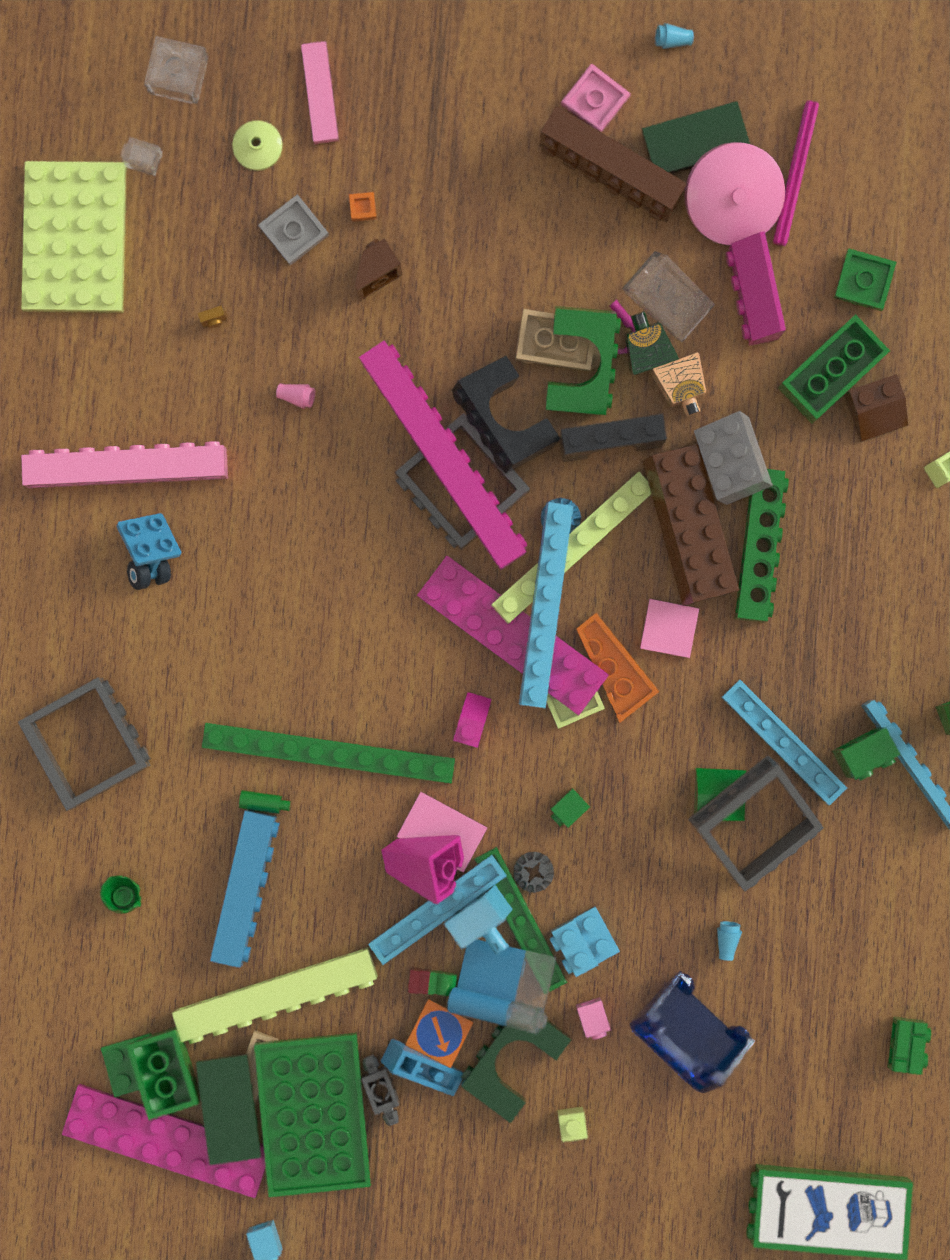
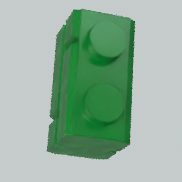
[887,1017,931,1075]

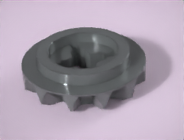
[514,852,554,893]

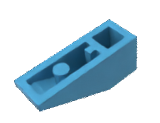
[380,1039,463,1096]

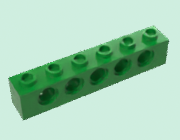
[734,469,789,623]

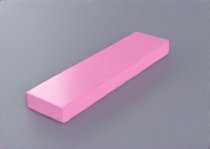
[301,41,339,144]

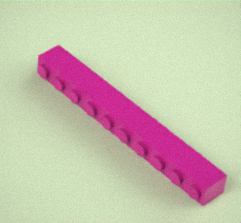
[359,340,528,570]

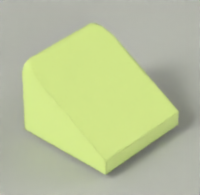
[924,452,950,488]

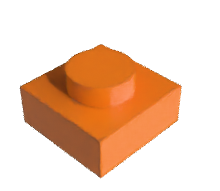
[349,192,377,221]

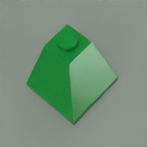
[694,768,747,821]

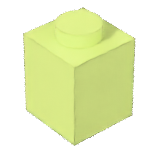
[557,1107,588,1142]

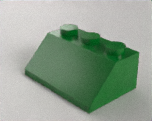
[126,1027,201,1120]

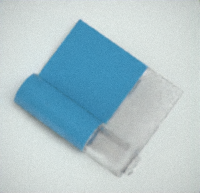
[448,939,556,1034]

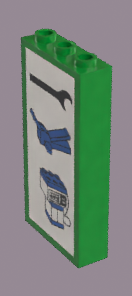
[746,1164,913,1260]

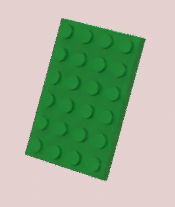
[254,1032,371,1197]

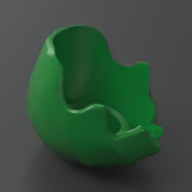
[100,875,142,914]

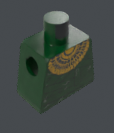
[625,311,679,375]

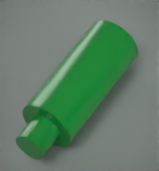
[239,790,291,814]

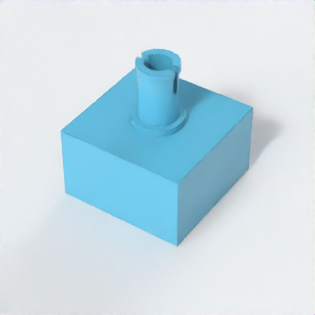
[444,885,513,955]

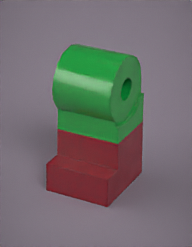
[408,967,457,996]

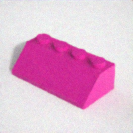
[726,231,786,346]

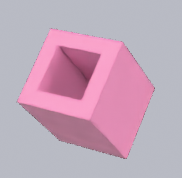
[576,997,611,1040]

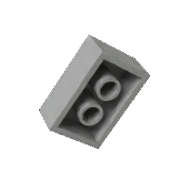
[694,411,773,505]

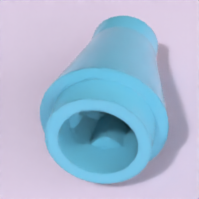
[655,23,694,49]
[717,921,742,961]

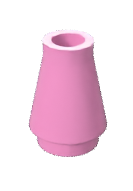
[276,383,315,409]

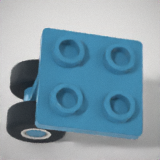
[116,513,181,590]

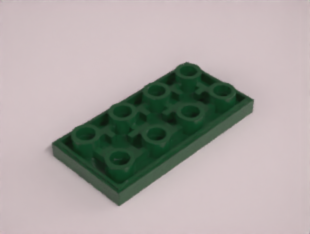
[641,101,751,174]
[196,1054,261,1165]

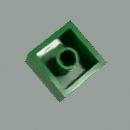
[832,727,901,781]

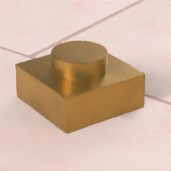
[198,305,228,329]

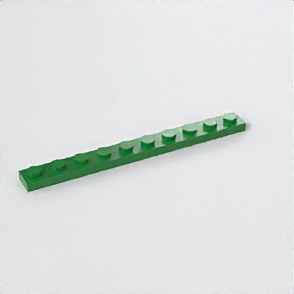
[202,723,455,784]

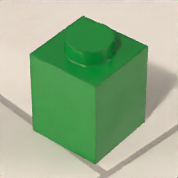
[550,788,590,828]

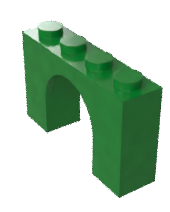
[545,306,621,415]

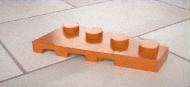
[576,612,659,723]

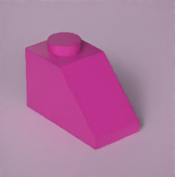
[453,692,492,748]

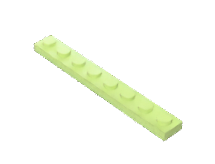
[491,472,651,624]

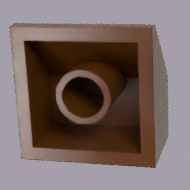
[355,238,402,301]
[844,374,908,442]

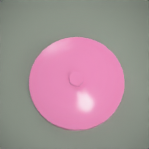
[685,142,785,245]

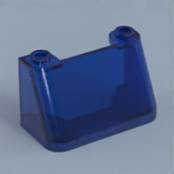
[630,971,755,1093]

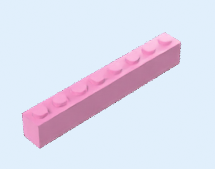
[21,442,228,488]

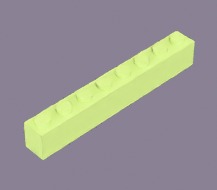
[172,947,378,1044]

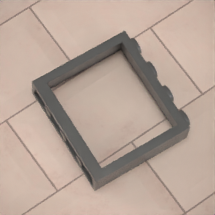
[395,413,530,550]
[18,677,151,811]
[688,755,824,891]

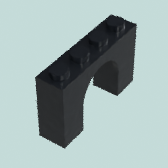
[451,356,561,474]
[559,414,667,462]

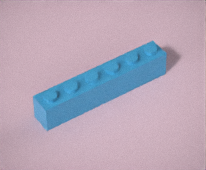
[210,810,280,968]

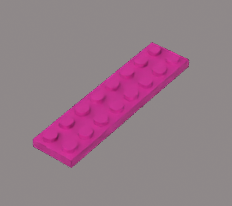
[417,556,609,716]
[62,1084,266,1198]

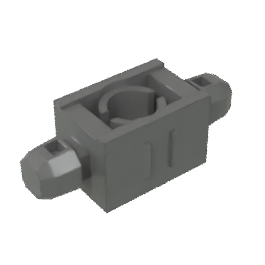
[362,1054,400,1126]

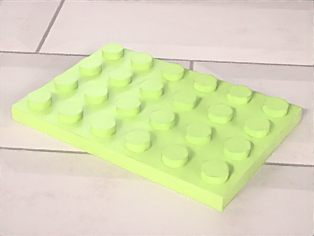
[21,161,126,312]

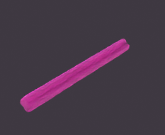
[773,101,819,246]

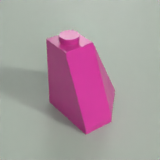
[381,835,464,904]

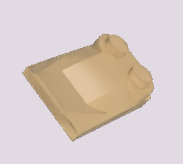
[515,309,600,371]

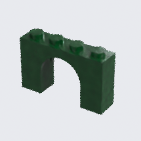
[460,1000,571,1123]

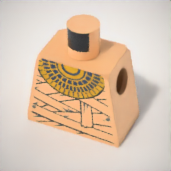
[651,352,706,417]

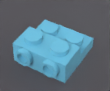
[549,906,620,977]

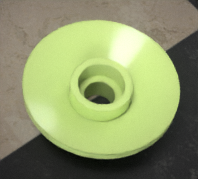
[233,121,282,170]

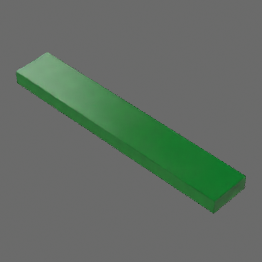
[474,847,567,994]

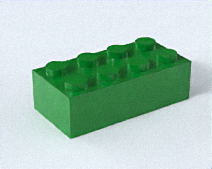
[778,314,890,424]

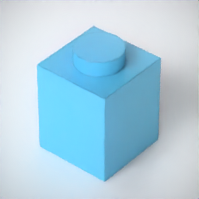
[246,1220,283,1260]

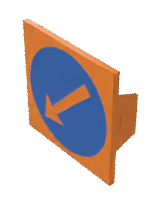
[405,999,474,1068]

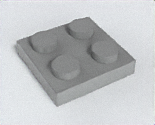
[258,194,329,266]

